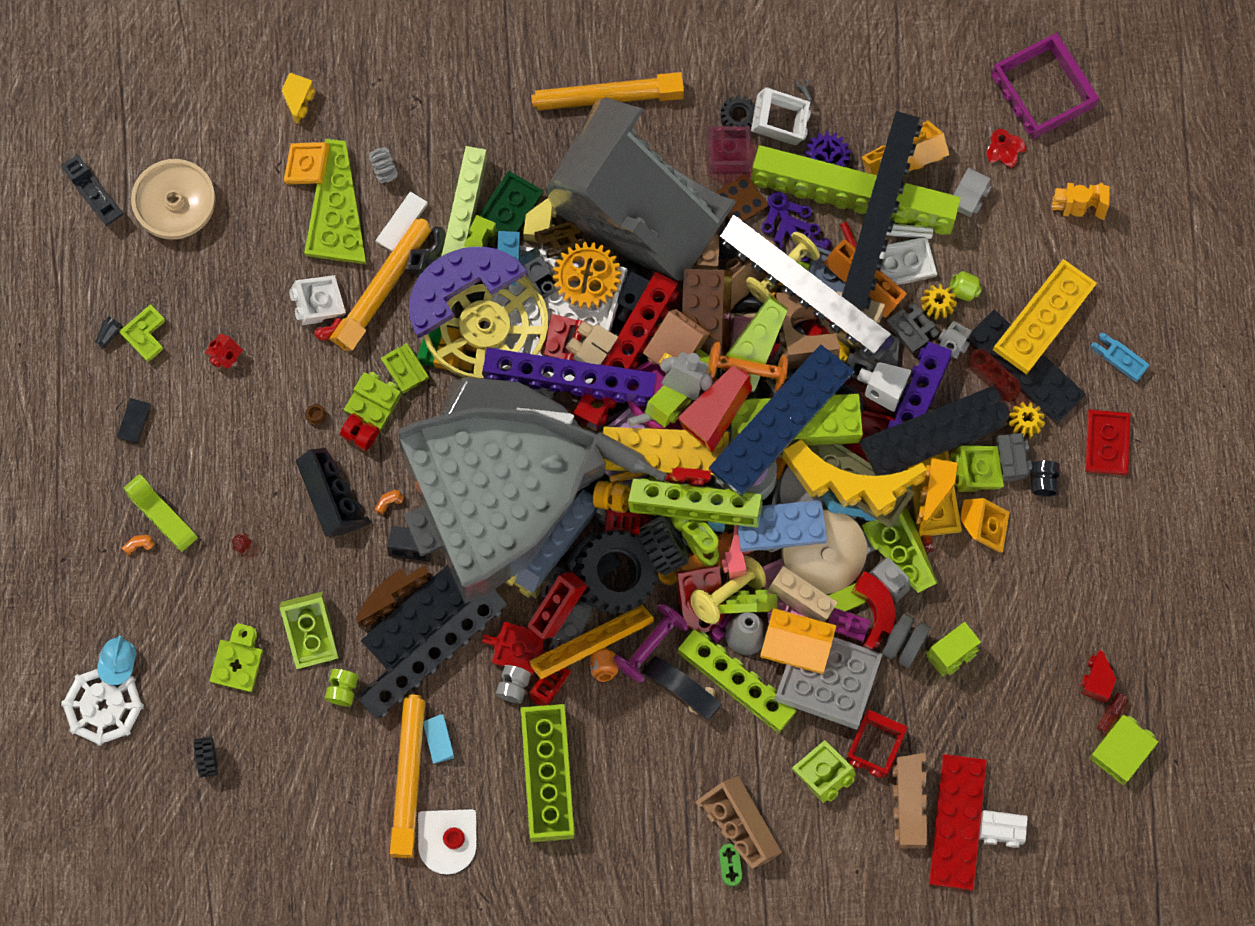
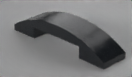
[61,154,123,226]
[642,656,722,722]

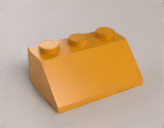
[760,608,836,674]

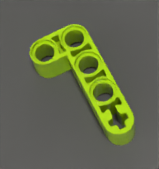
[123,474,198,552]

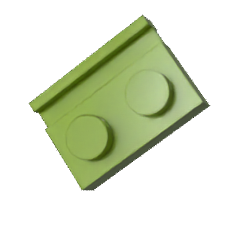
[381,343,429,394]

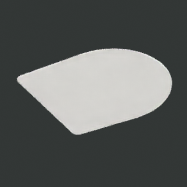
[418,810,476,874]

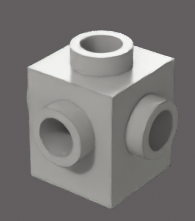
[938,321,972,358]

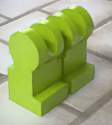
[464,215,497,248]

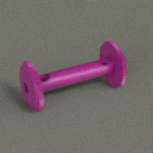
[614,604,688,682]

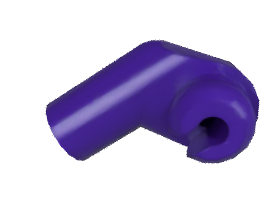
[803,231,832,250]

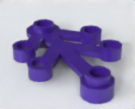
[761,192,820,263]

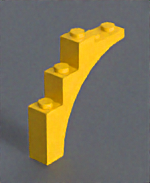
[782,439,927,517]

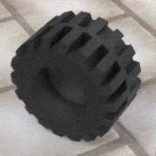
[639,516,689,576]

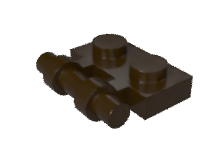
[534,221,587,258]

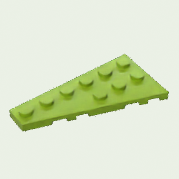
[304,139,367,265]

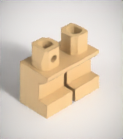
[566,321,618,365]

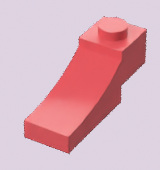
[722,506,750,579]

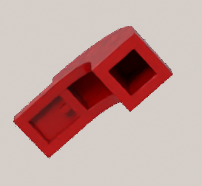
[851,571,895,650]

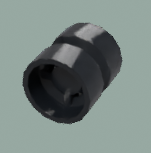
[1031,460,1060,497]

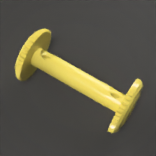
[746,232,820,304]
[691,556,766,624]

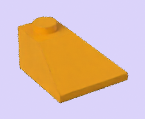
[960,498,1010,553]

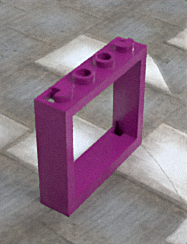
[991,32,1099,139]

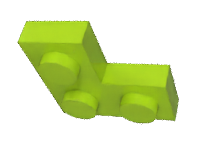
[119,304,165,363]

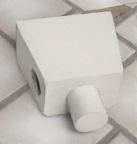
[857,362,911,412]

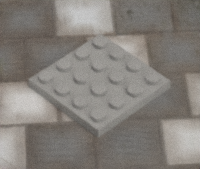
[774,637,882,729]

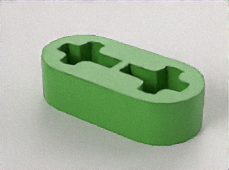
[719,844,742,887]

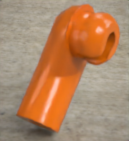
[374,490,404,515]
[121,535,154,556]

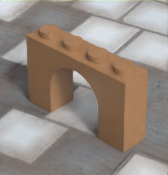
[776,292,840,369]

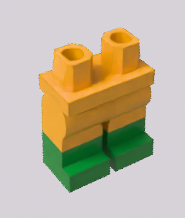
[417,327,477,371]

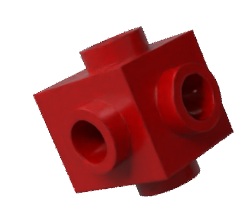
[205,333,243,369]

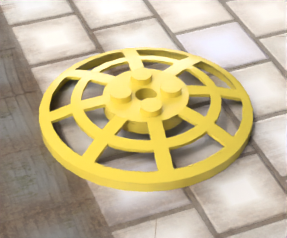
[423,276,548,379]

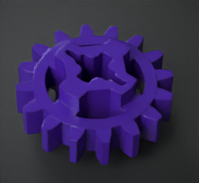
[805,131,851,167]

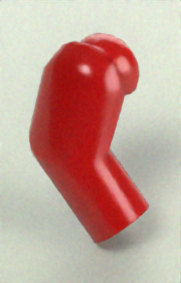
[314,318,342,341]

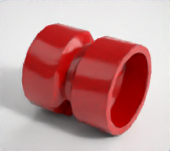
[340,413,380,451]

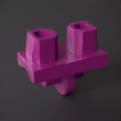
[828,608,870,642]

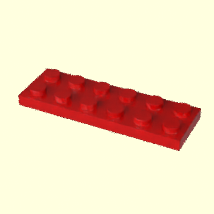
[929,754,987,891]

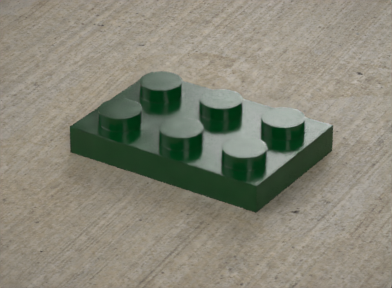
[479,170,544,235]

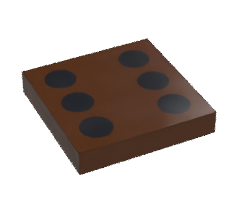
[715,173,769,223]

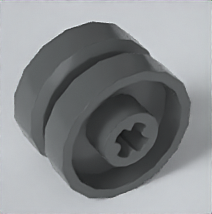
[882,613,931,669]

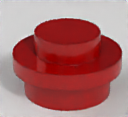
[443,827,465,850]

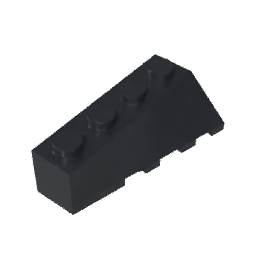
[296,448,372,537]

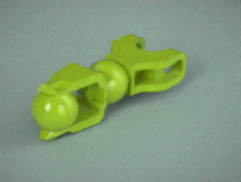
[648,473,719,567]

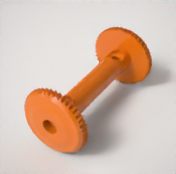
[708,342,788,392]

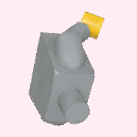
[659,352,718,401]

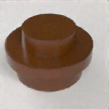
[305,404,326,425]

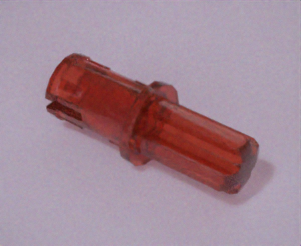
[1097,693,1129,734]

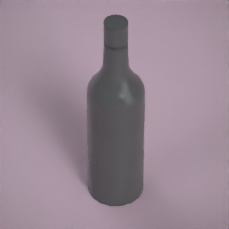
[596,432,667,482]

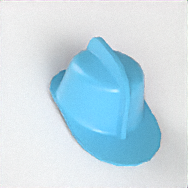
[98,635,136,685]

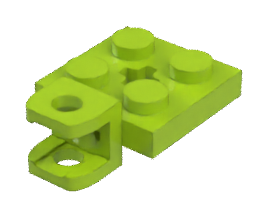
[209,623,263,692]

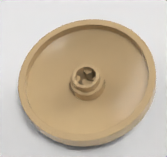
[131,159,215,239]
[781,508,867,594]

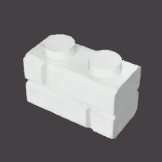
[979,810,1027,848]

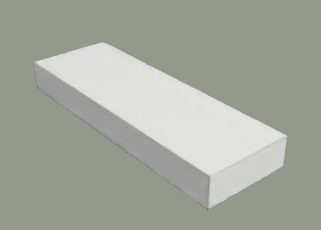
[376,192,428,252]

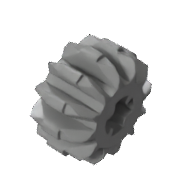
[369,147,398,183]

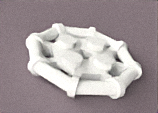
[61,669,144,746]

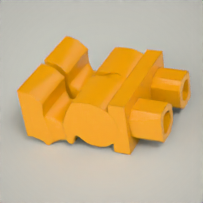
[1052,183,1110,220]

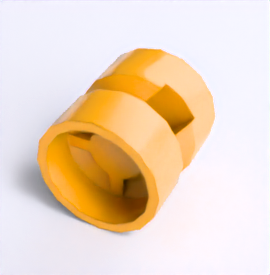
[593,481,631,513]

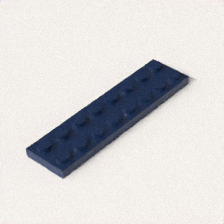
[708,344,854,497]

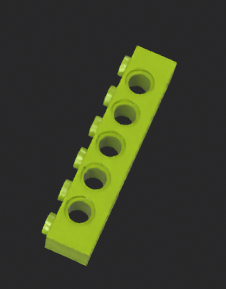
[628,478,762,528]
[678,629,796,734]

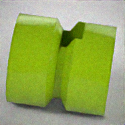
[324,669,359,706]

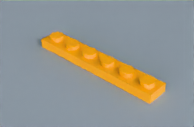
[530,605,654,679]

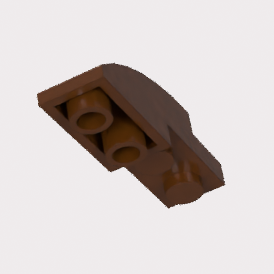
[355,565,430,627]

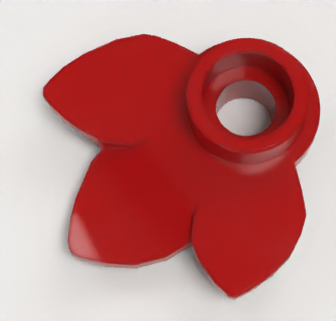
[986,129,1026,168]

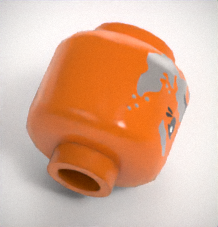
[589,648,618,682]

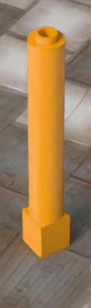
[531,72,684,111]
[329,218,431,351]
[390,695,425,859]

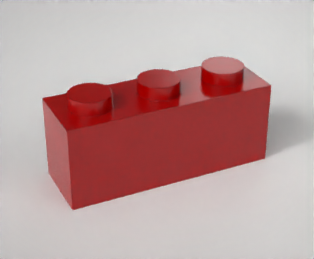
[527,572,588,639]

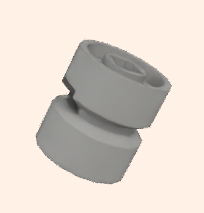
[495,665,531,703]

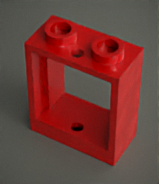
[846,709,908,778]

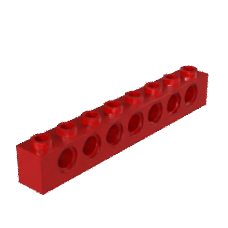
[573,272,680,431]

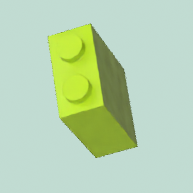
[1089,714,1158,786]

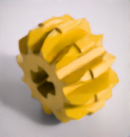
[921,284,957,320]
[1009,402,1045,438]

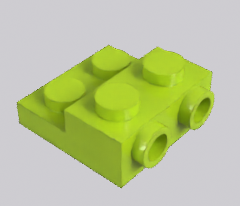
[344,372,402,432]
[950,446,1004,492]
[718,590,777,613]
[792,740,856,803]

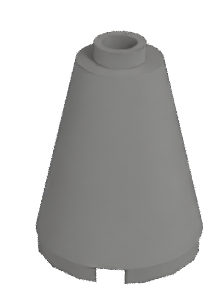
[725,612,767,656]

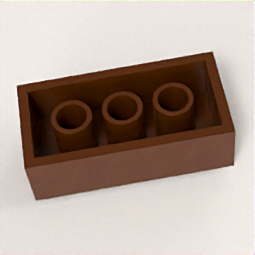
[682,269,732,356]

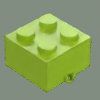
[925,622,981,677]

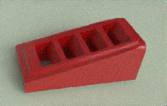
[604,510,651,535]
[529,667,571,706]

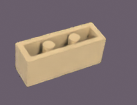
[768,566,838,622]

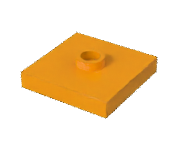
[284,142,330,184]

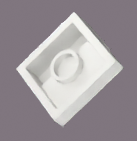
[289,275,346,325]

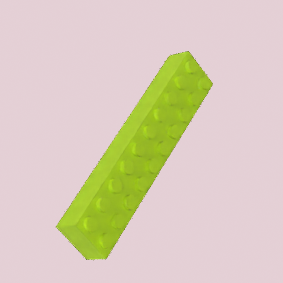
[751,145,961,235]

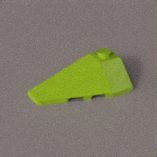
[862,507,937,593]

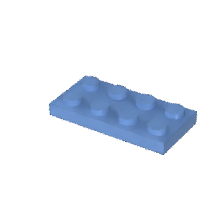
[737,500,827,552]

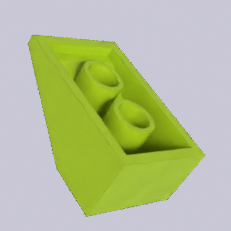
[280,591,339,669]

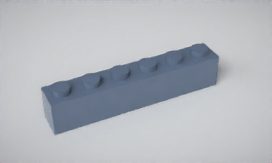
[515,489,598,593]

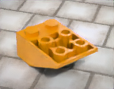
[916,459,958,532]

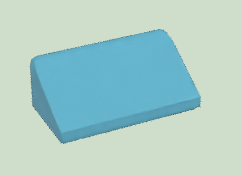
[423,714,454,764]

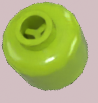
[949,271,982,301]

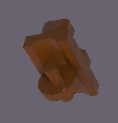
[554,391,578,422]

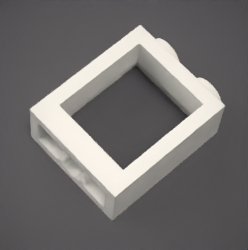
[751,87,811,146]

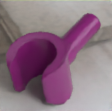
[711,613,732,642]

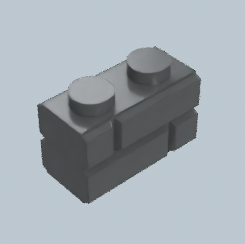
[996,433,1032,482]

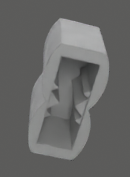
[954,168,992,218]

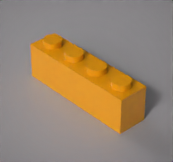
[861,120,949,176]

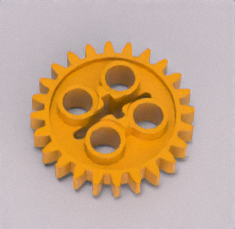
[553,242,621,310]

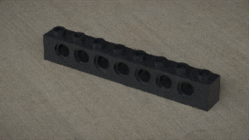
[356,589,507,719]

